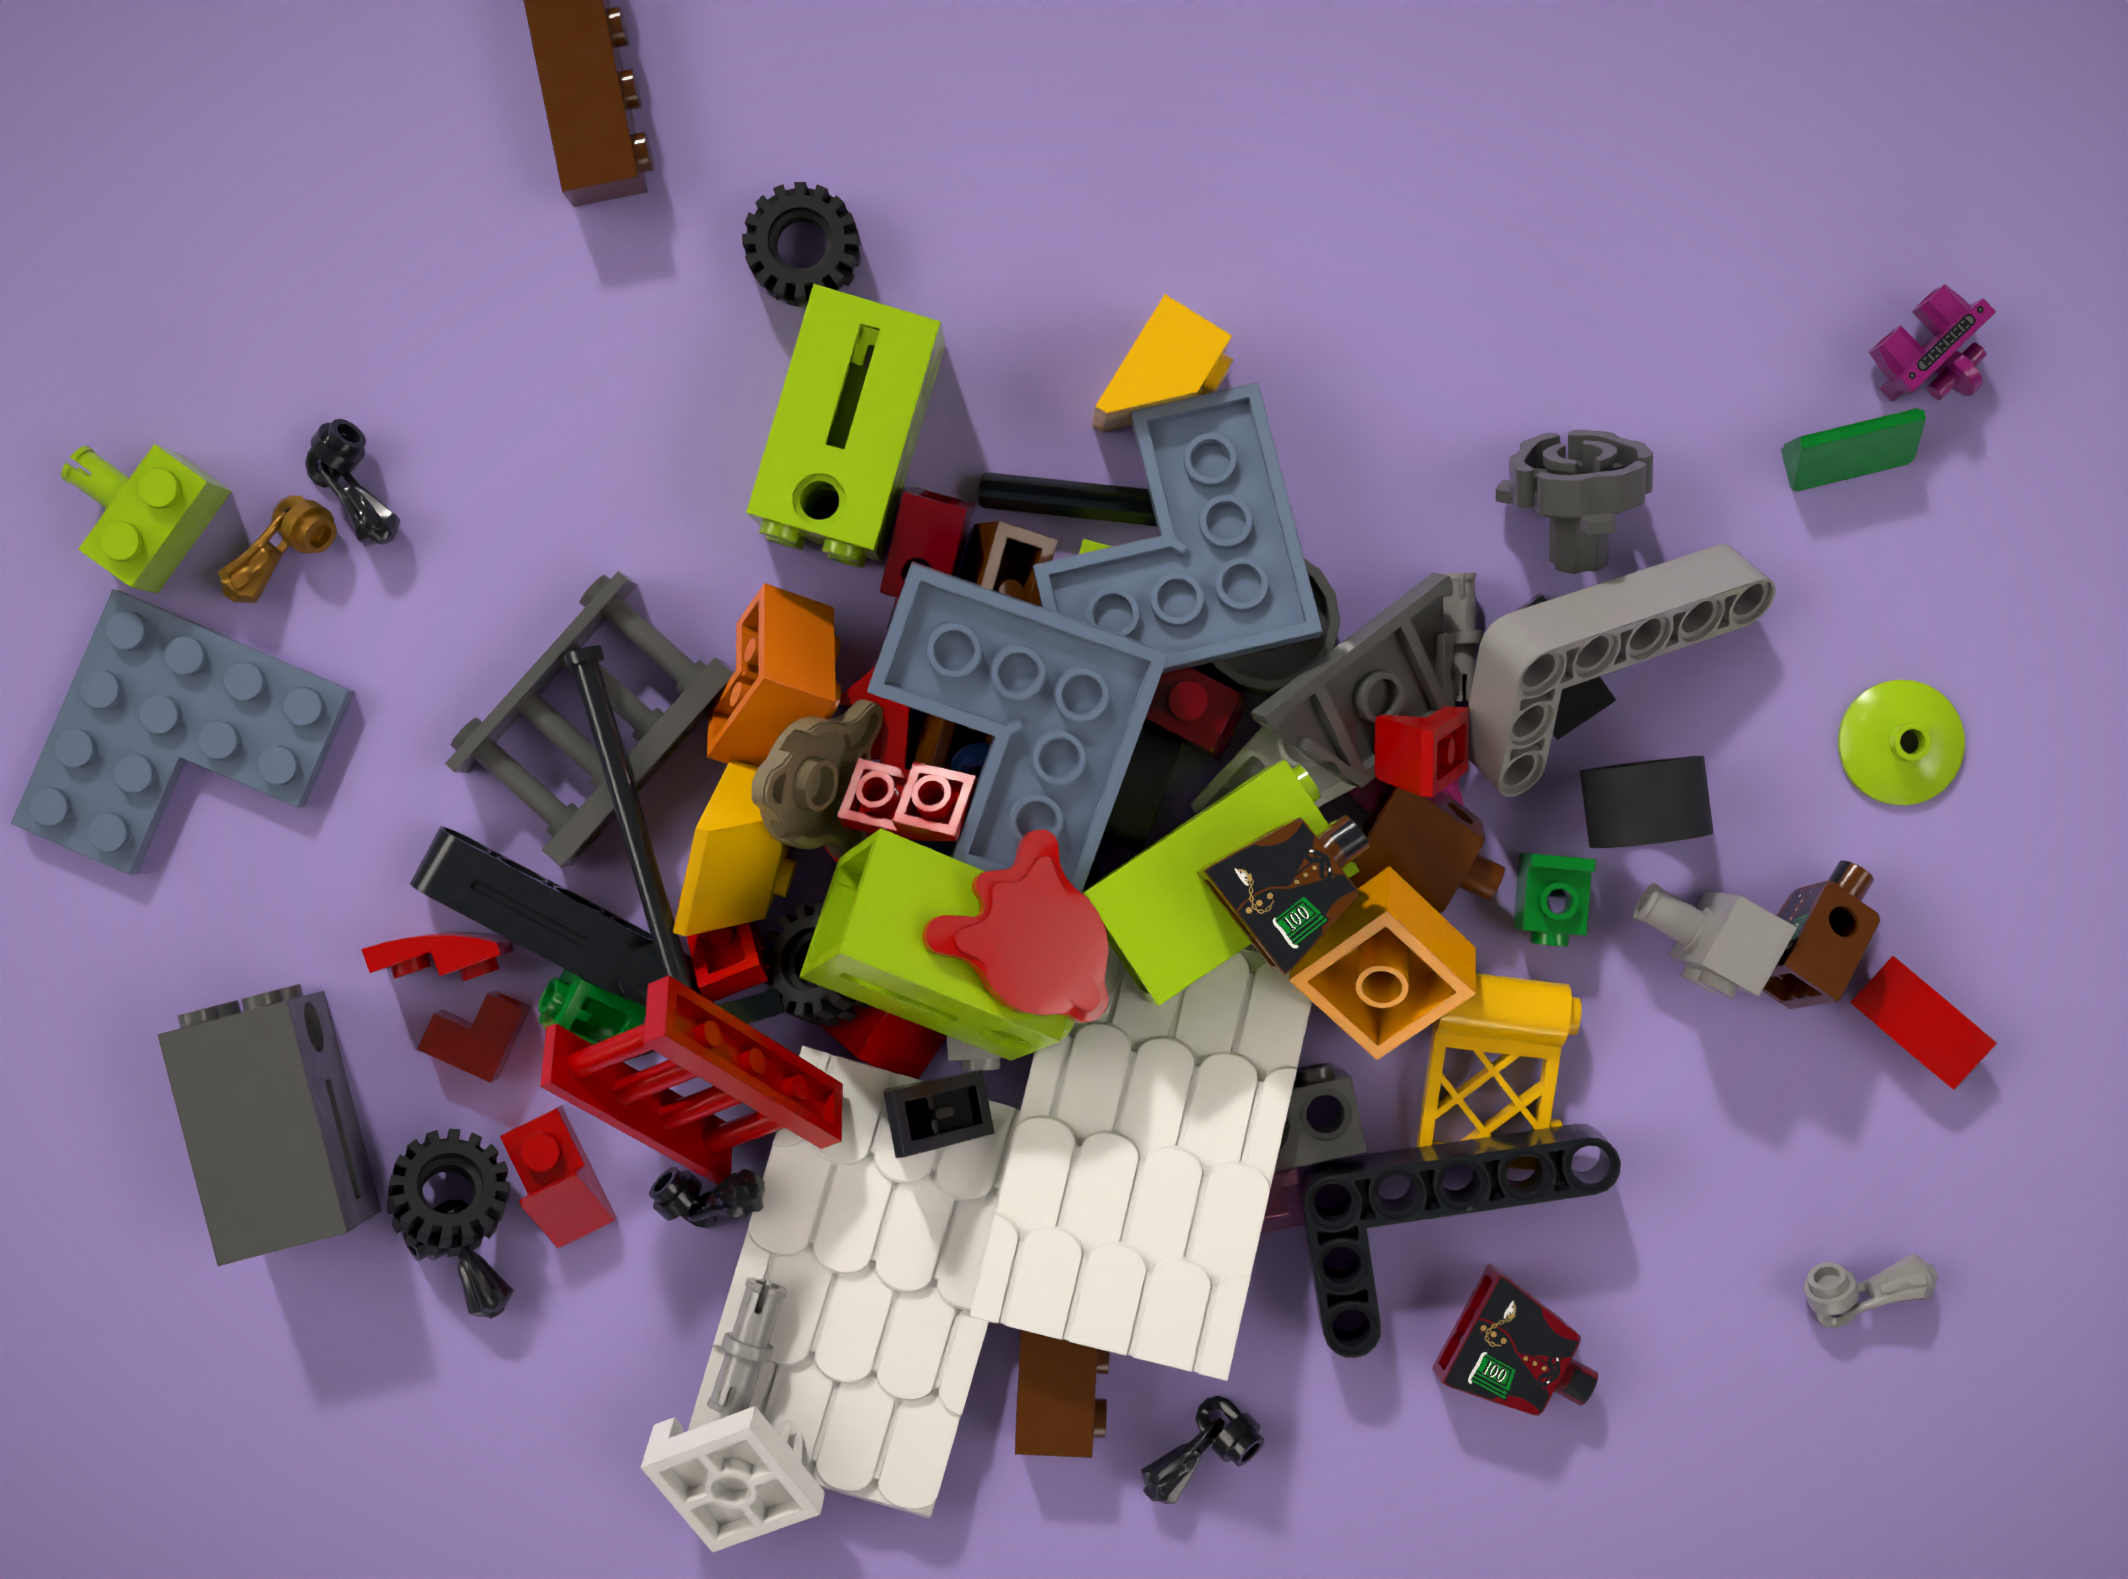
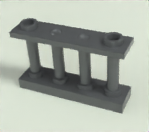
[445,571,735,867]

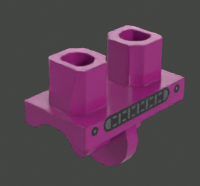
[1869,284,1996,402]

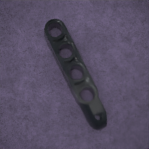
[410,826,703,1008]

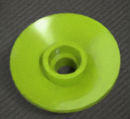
[1838,680,1965,805]

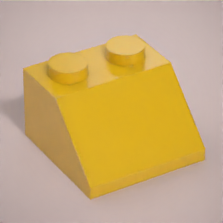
[1092,294,1234,432]
[673,759,797,936]

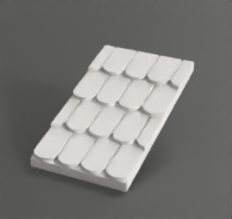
[969,943,1312,1381]
[688,1046,1021,1518]

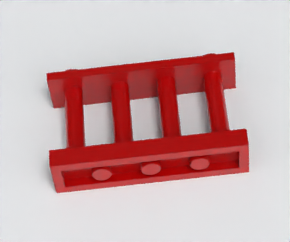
[540,975,843,1185]

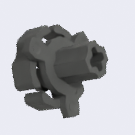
[1496,430,1653,574]

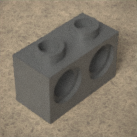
[1274,1063,1367,1172]

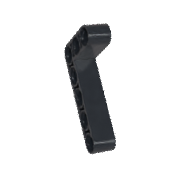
[1300,1124,1621,1358]

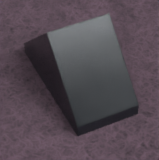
[883,1070,995,1158]

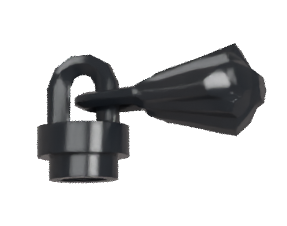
[305,419,400,546]
[649,1167,765,1229]
[401,1199,514,1319]
[1141,1396,1265,1504]

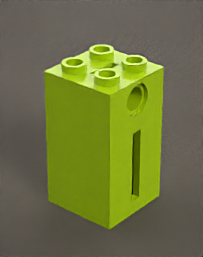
[746,284,945,568]
[1082,759,1359,1006]
[799,828,1075,1061]

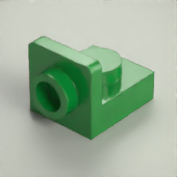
[538,969,646,1045]

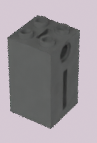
[157,984,381,1266]

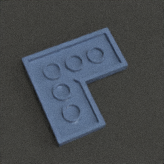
[1033,382,1323,674]
[867,562,1169,893]
[10,589,355,874]

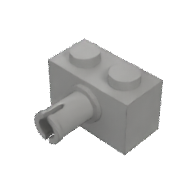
[1633,883,1797,999]

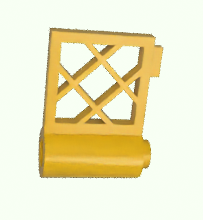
[1416,973,1582,1170]

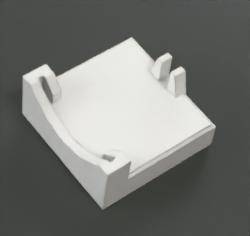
[641,1406,825,1552]

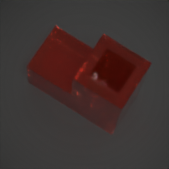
[417,990,532,1083]

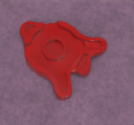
[922,829,1109,1023]

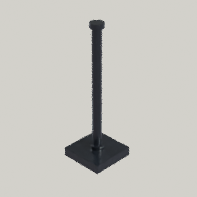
[563,645,784,1060]

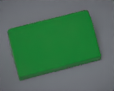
[1781,408,1926,492]

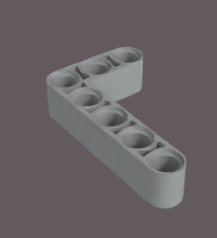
[1468,544,1776,797]

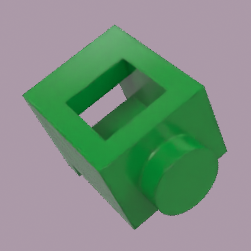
[1513,852,1596,947]

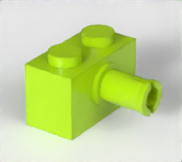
[61,444,232,594]

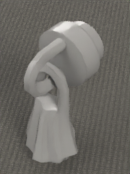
[1804,1254,1938,1328]

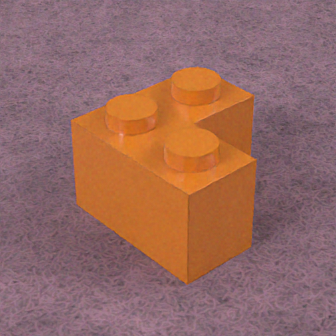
[707,583,841,767]

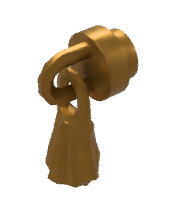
[218,495,337,603]

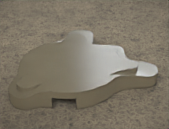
[751,699,884,859]

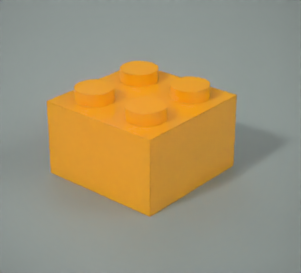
[1289,866,1476,1060]

